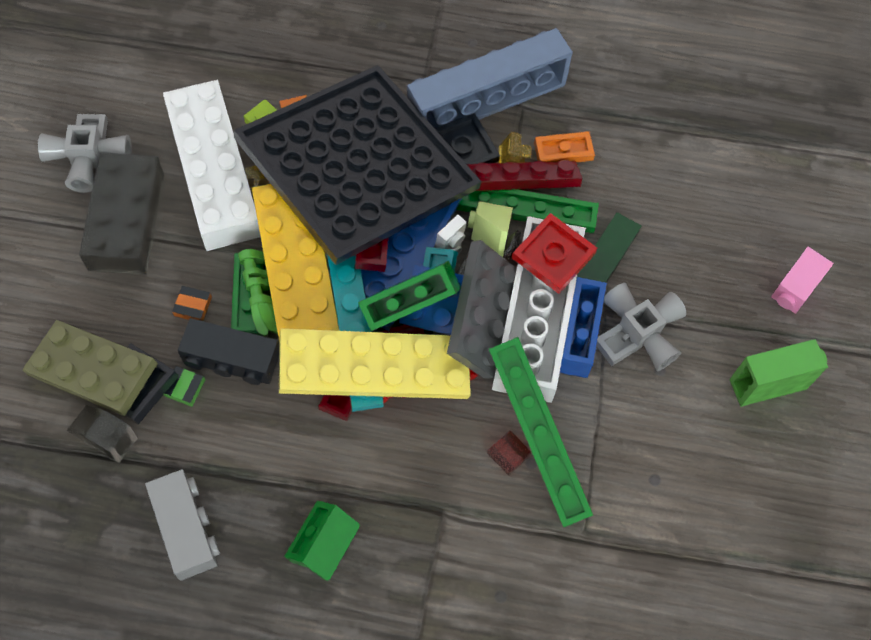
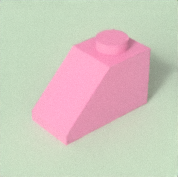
[771,247,834,314]

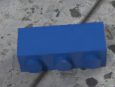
[560,277,607,378]

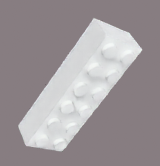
[163,80,260,251]
[492,216,586,403]

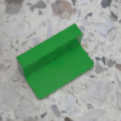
[284,500,360,581]

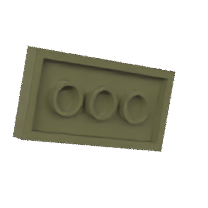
[22,320,158,416]

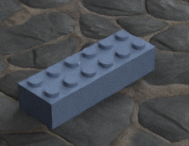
[407,28,573,128]

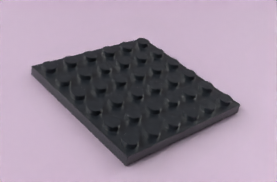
[234,65,481,265]

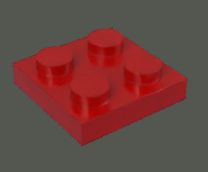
[512,213,598,294]

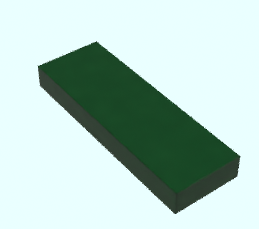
[577,212,642,283]

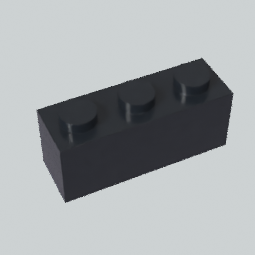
[177,318,279,385]

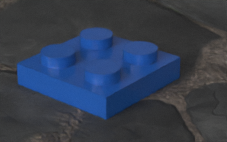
[399,264,464,335]

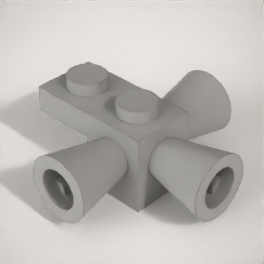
[38,114,132,192]
[596,283,686,371]

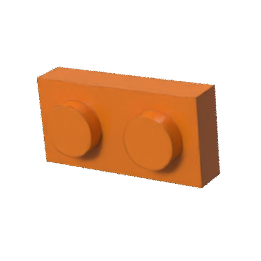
[534,131,595,163]

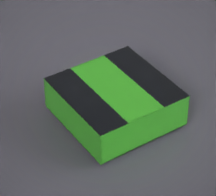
[164,366,205,407]

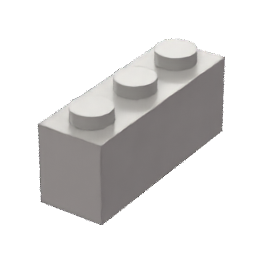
[145,469,220,581]

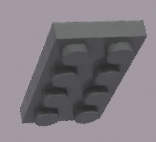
[447,240,516,379]

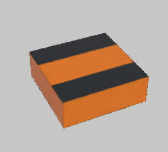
[172,286,212,321]

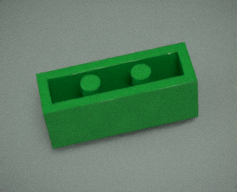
[358,260,461,331]

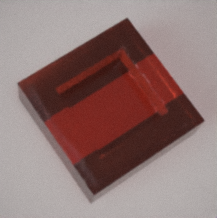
[487,430,532,476]

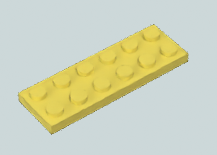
[279,328,471,399]

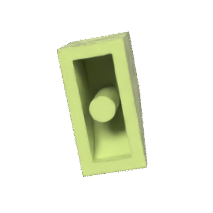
[468,201,513,257]

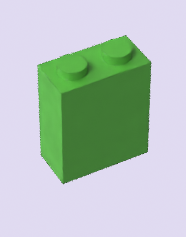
[729,339,828,407]

